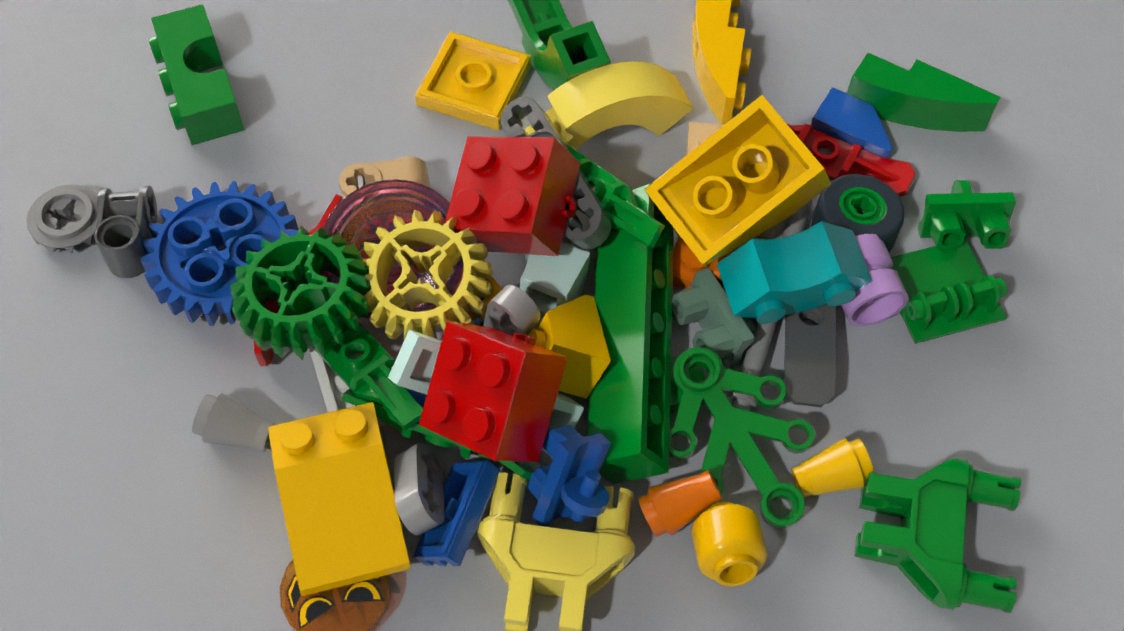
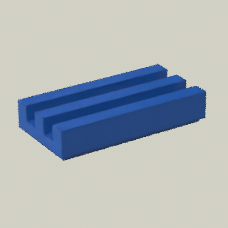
[413,460,500,566]

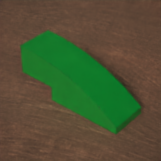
[847,52,1001,132]

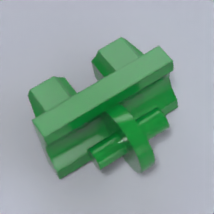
[917,180,1016,250]

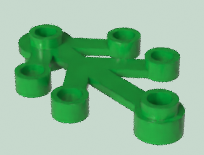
[669,347,815,529]

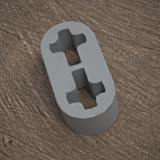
[483,284,540,342]
[394,442,445,535]

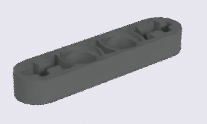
[501,97,611,249]

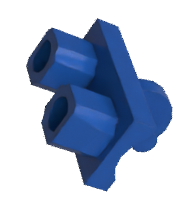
[527,425,611,527]

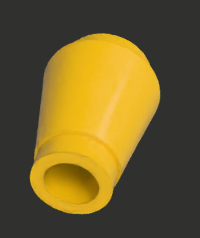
[791,438,874,498]

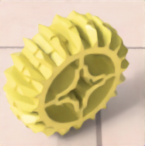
[363,210,493,340]

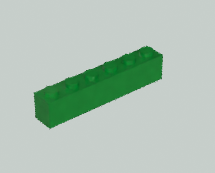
[587,184,674,484]

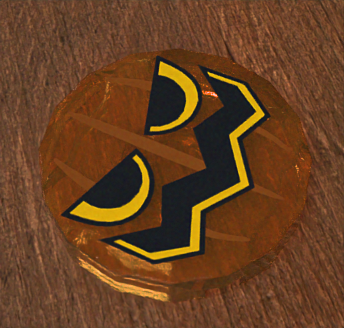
[280,560,392,631]

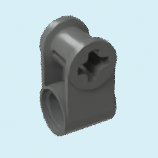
[94,186,157,278]

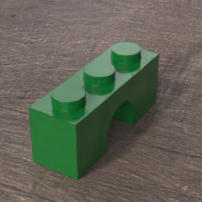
[148,4,245,145]

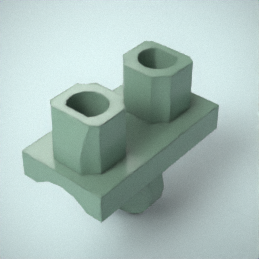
[672,268,756,369]

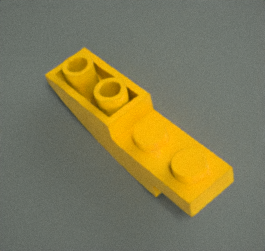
[692,0,751,124]

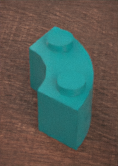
[717,221,872,324]

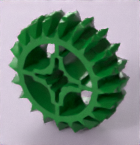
[230,225,372,360]

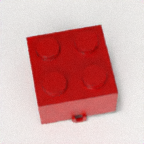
[445,136,580,256]
[419,321,568,462]

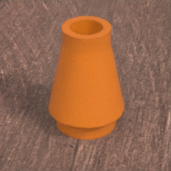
[638,470,723,537]

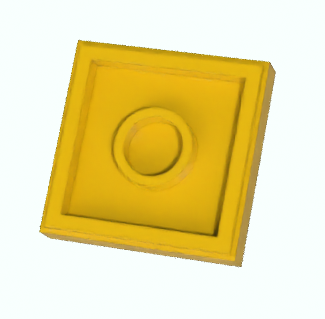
[415,31,531,131]

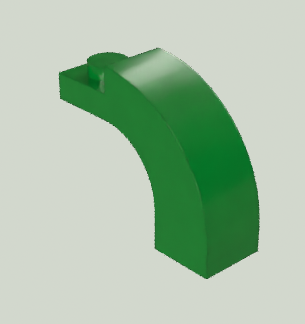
[508,0,611,90]

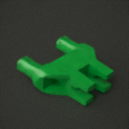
[854,458,1021,613]

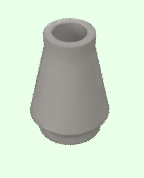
[192,393,275,452]

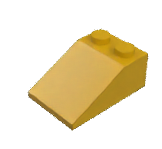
[644,95,831,267]
[268,402,411,596]

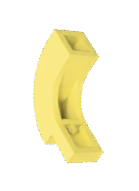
[525,61,694,149]

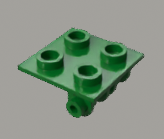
[891,238,1007,344]

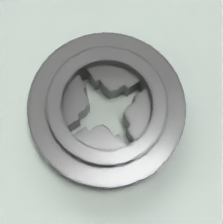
[27,185,98,253]

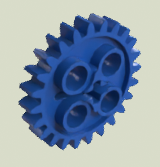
[141,181,299,326]

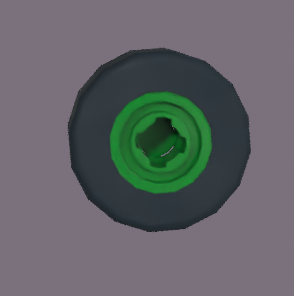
[811,174,905,253]

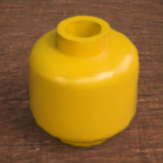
[691,502,768,586]

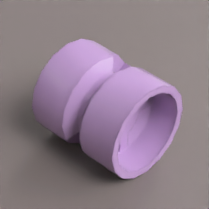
[841,234,909,326]

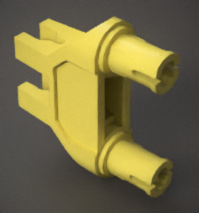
[477,473,635,631]

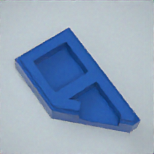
[811,87,893,159]

